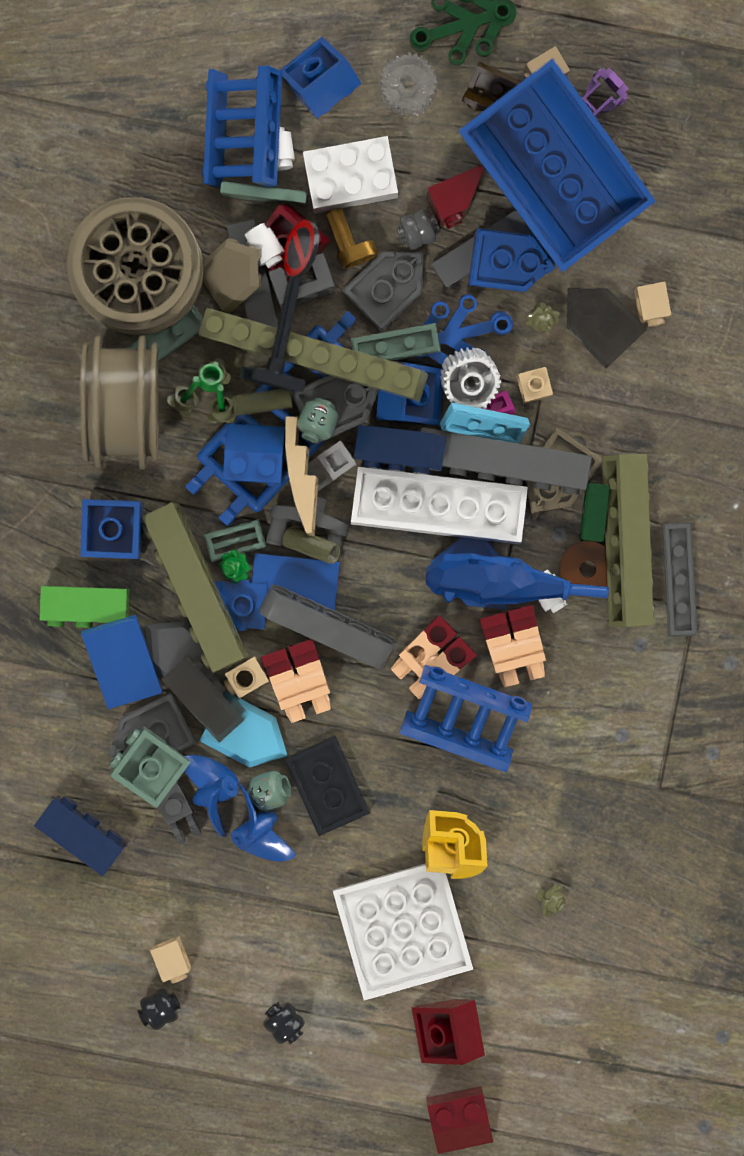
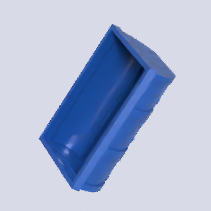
[458,58,656,272]

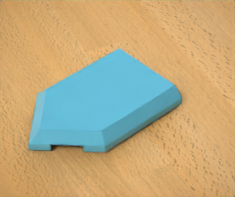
[200,691,288,768]

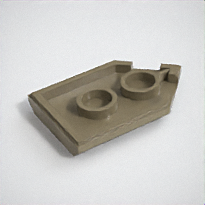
[203,238,262,314]
[526,427,602,513]

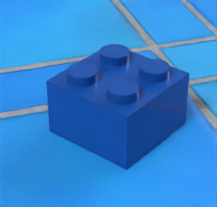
[80,499,143,559]

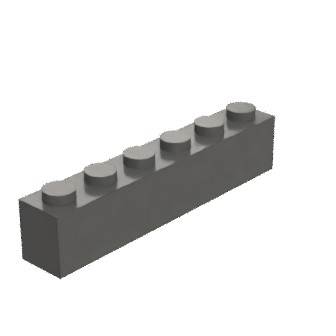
[421,428,592,495]

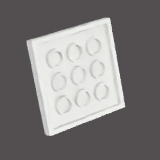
[333,863,473,1000]

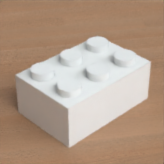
[303,136,398,214]

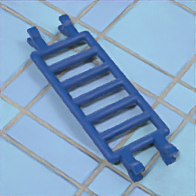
[185,311,356,526]

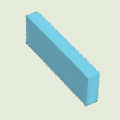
[440,402,530,444]

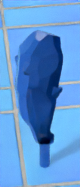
[425,553,609,604]

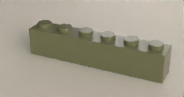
[602,454,654,627]
[142,502,249,673]

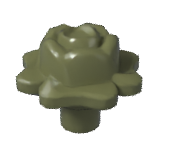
[526,302,560,332]
[536,884,566,917]

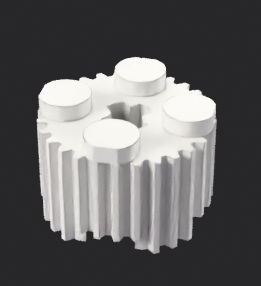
[440,347,501,408]

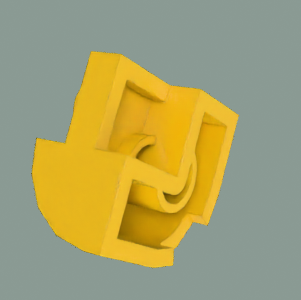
[422,810,487,879]

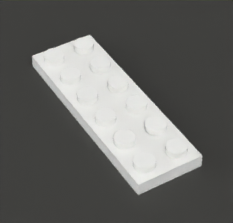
[351,467,528,545]

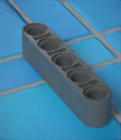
[259,584,397,669]

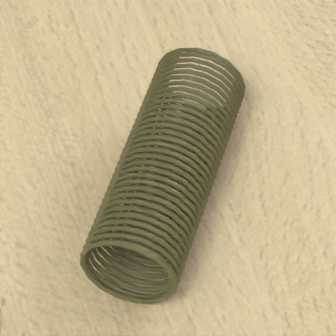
[232,389,292,417]
[283,527,340,564]

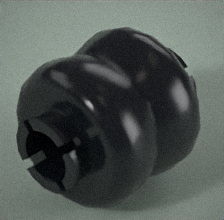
[137,989,181,1030]
[263,1002,305,1045]

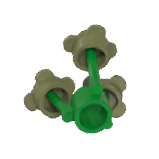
[166,358,237,424]

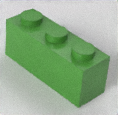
[40,586,130,628]

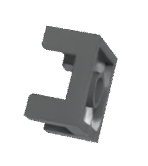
[269,253,336,309]

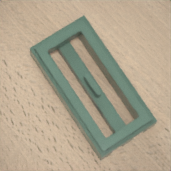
[204,519,267,562]

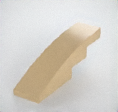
[285,416,319,536]

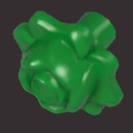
[219,549,251,584]

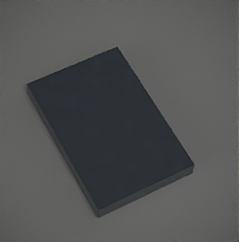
[284,735,370,836]

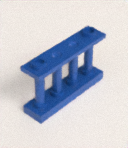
[202,65,282,189]
[399,665,532,773]

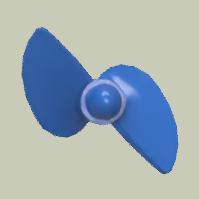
[184,755,239,838]
[231,783,296,862]

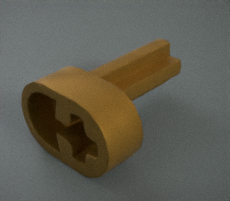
[326,208,379,269]

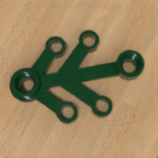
[410,0,517,66]

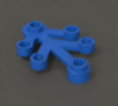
[415,294,513,364]

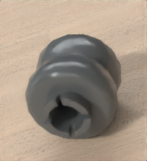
[396,209,440,250]

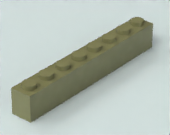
[198,308,428,402]

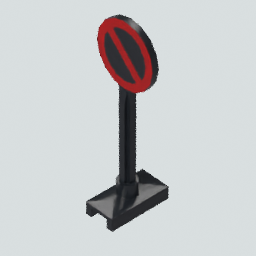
[240,220,319,392]

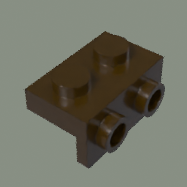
[461,61,522,111]

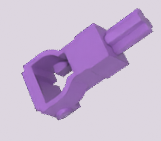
[582,68,629,117]

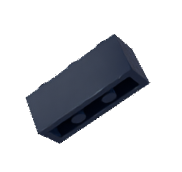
[354,425,447,475]
[34,796,126,876]

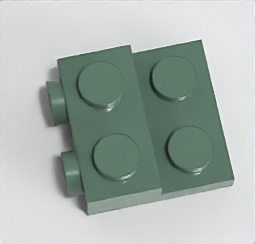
[108,726,191,808]

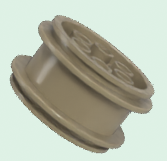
[67,197,204,335]
[81,335,159,470]

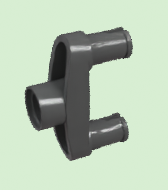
[266,497,349,559]

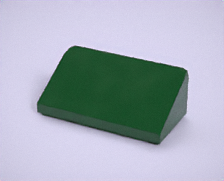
[579,483,610,542]

